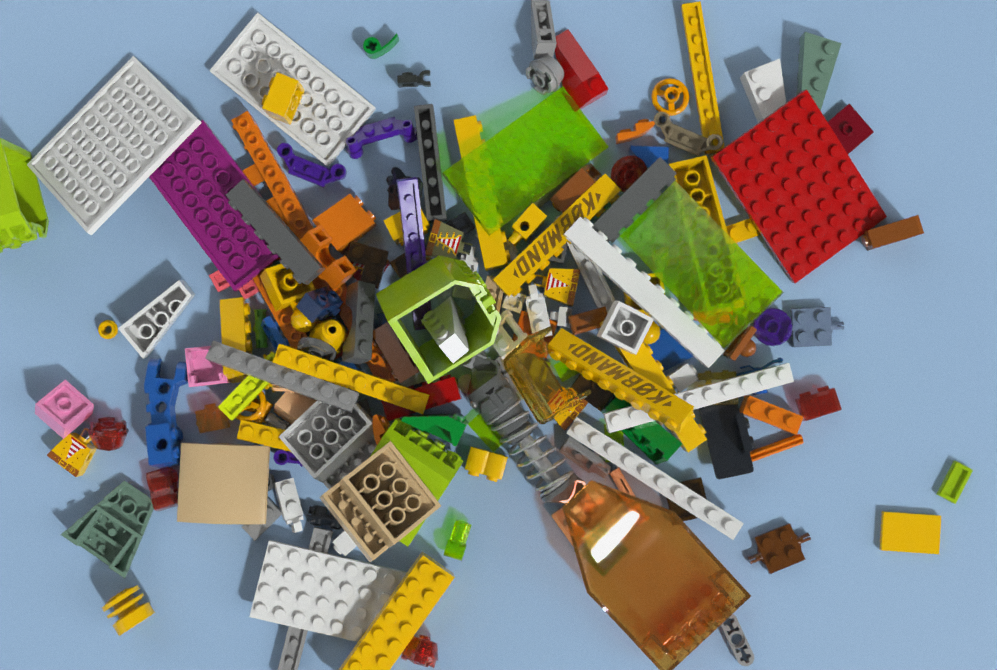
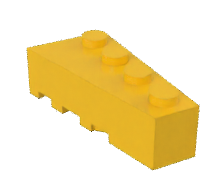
[220,297,253,383]

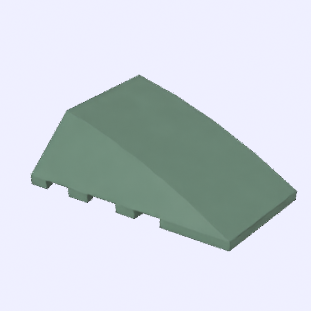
[60,480,157,578]

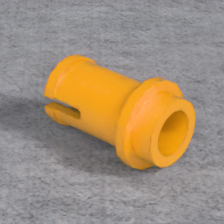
[252,401,274,424]

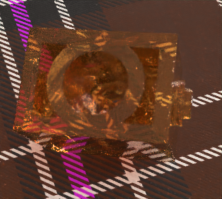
[195,403,230,434]

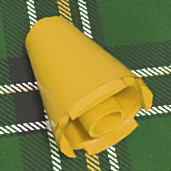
[309,318,348,355]

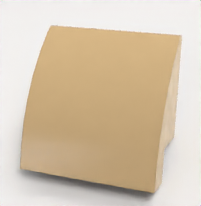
[319,441,441,562]
[177,442,270,524]

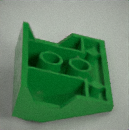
[401,413,468,447]

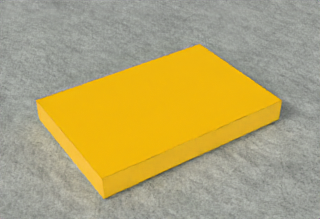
[879,511,941,554]

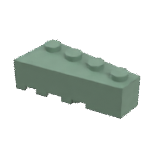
[796,32,842,111]

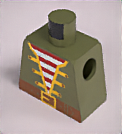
[425,219,473,259]

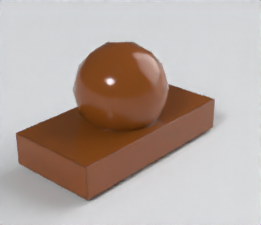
[568,306,608,335]
[723,324,757,361]

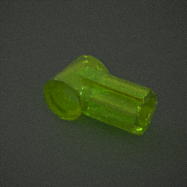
[443,519,472,561]

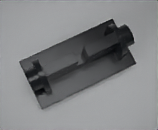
[306,505,342,530]

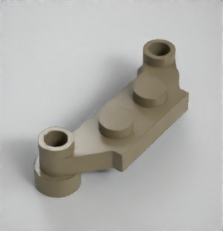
[654,112,723,156]

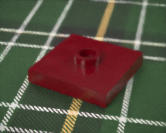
[828,103,874,154]

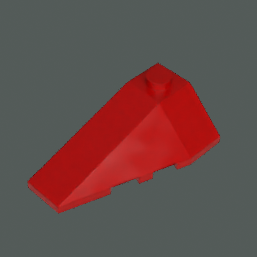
[555,29,608,113]

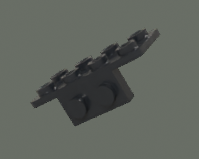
[699,398,755,480]

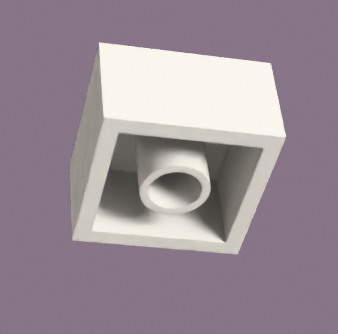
[597,301,654,355]

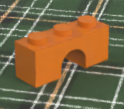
[300,225,357,290]
[739,395,804,435]

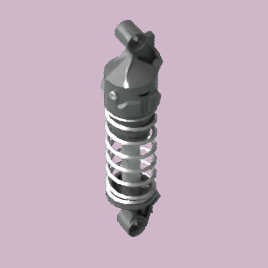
[460,351,594,526]

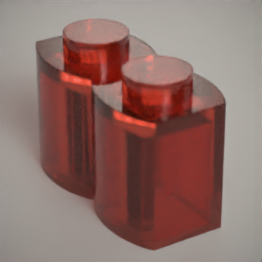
[795,385,842,421]
[146,466,179,511]

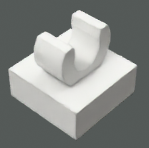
[550,306,572,328]

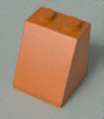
[312,194,376,254]

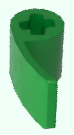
[363,33,399,59]

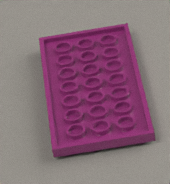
[149,120,280,291]

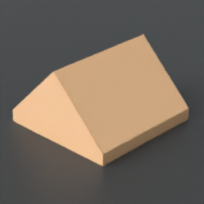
[274,391,317,425]

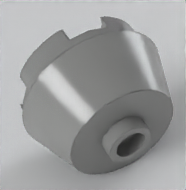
[526,56,564,95]

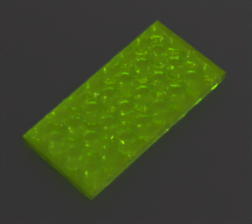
[442,86,609,236]
[620,181,784,348]

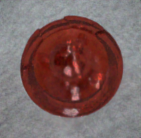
[611,155,647,193]
[88,417,129,451]
[401,635,438,668]

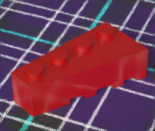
[381,374,462,421]

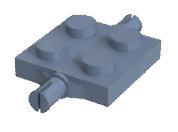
[790,307,844,347]

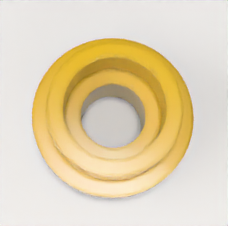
[98,320,118,339]

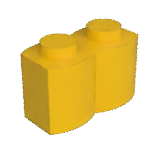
[465,446,508,482]

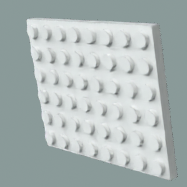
[27,56,202,235]

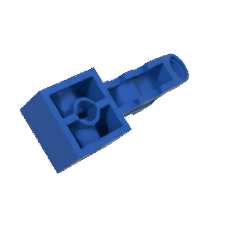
[144,358,188,469]

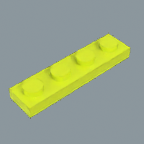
[218,351,276,421]

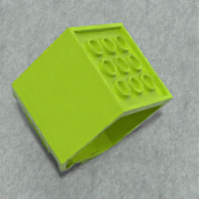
[0,138,49,253]
[376,255,501,384]
[370,418,464,547]

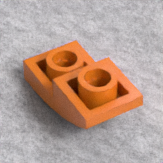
[615,119,655,144]
[372,414,390,445]

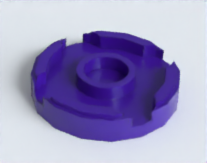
[753,308,793,347]

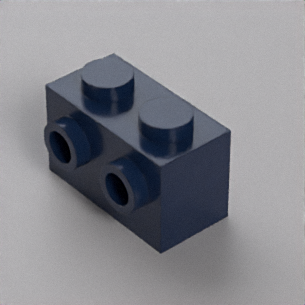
[296,286,343,323]

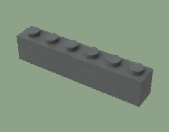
[414,104,447,223]
[592,157,677,243]
[226,179,325,285]

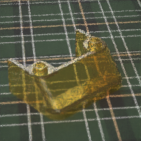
[504,326,591,424]

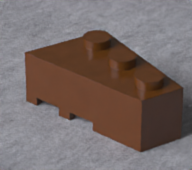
[372,322,420,383]

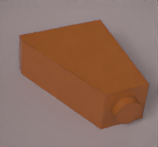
[550,163,603,213]
[861,215,924,251]

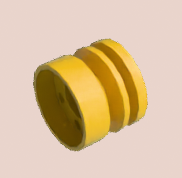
[102,585,155,636]

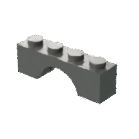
[342,281,375,365]

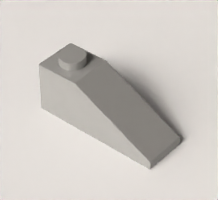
[531,0,557,59]

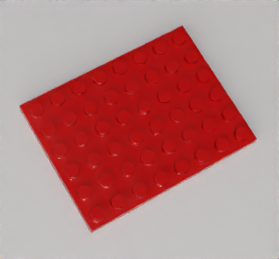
[710,89,887,283]

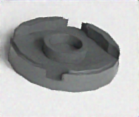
[297,337,337,362]

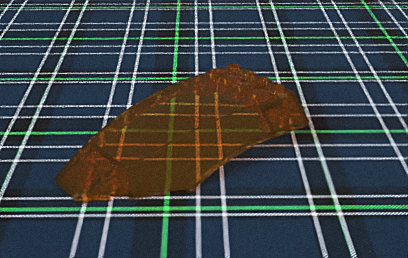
[562,480,751,670]

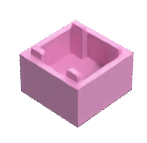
[185,346,232,387]
[35,379,94,439]

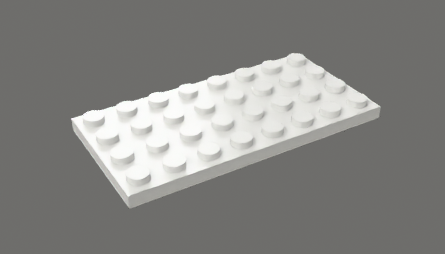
[210,12,376,167]
[249,540,407,642]

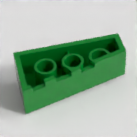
[601,396,682,465]

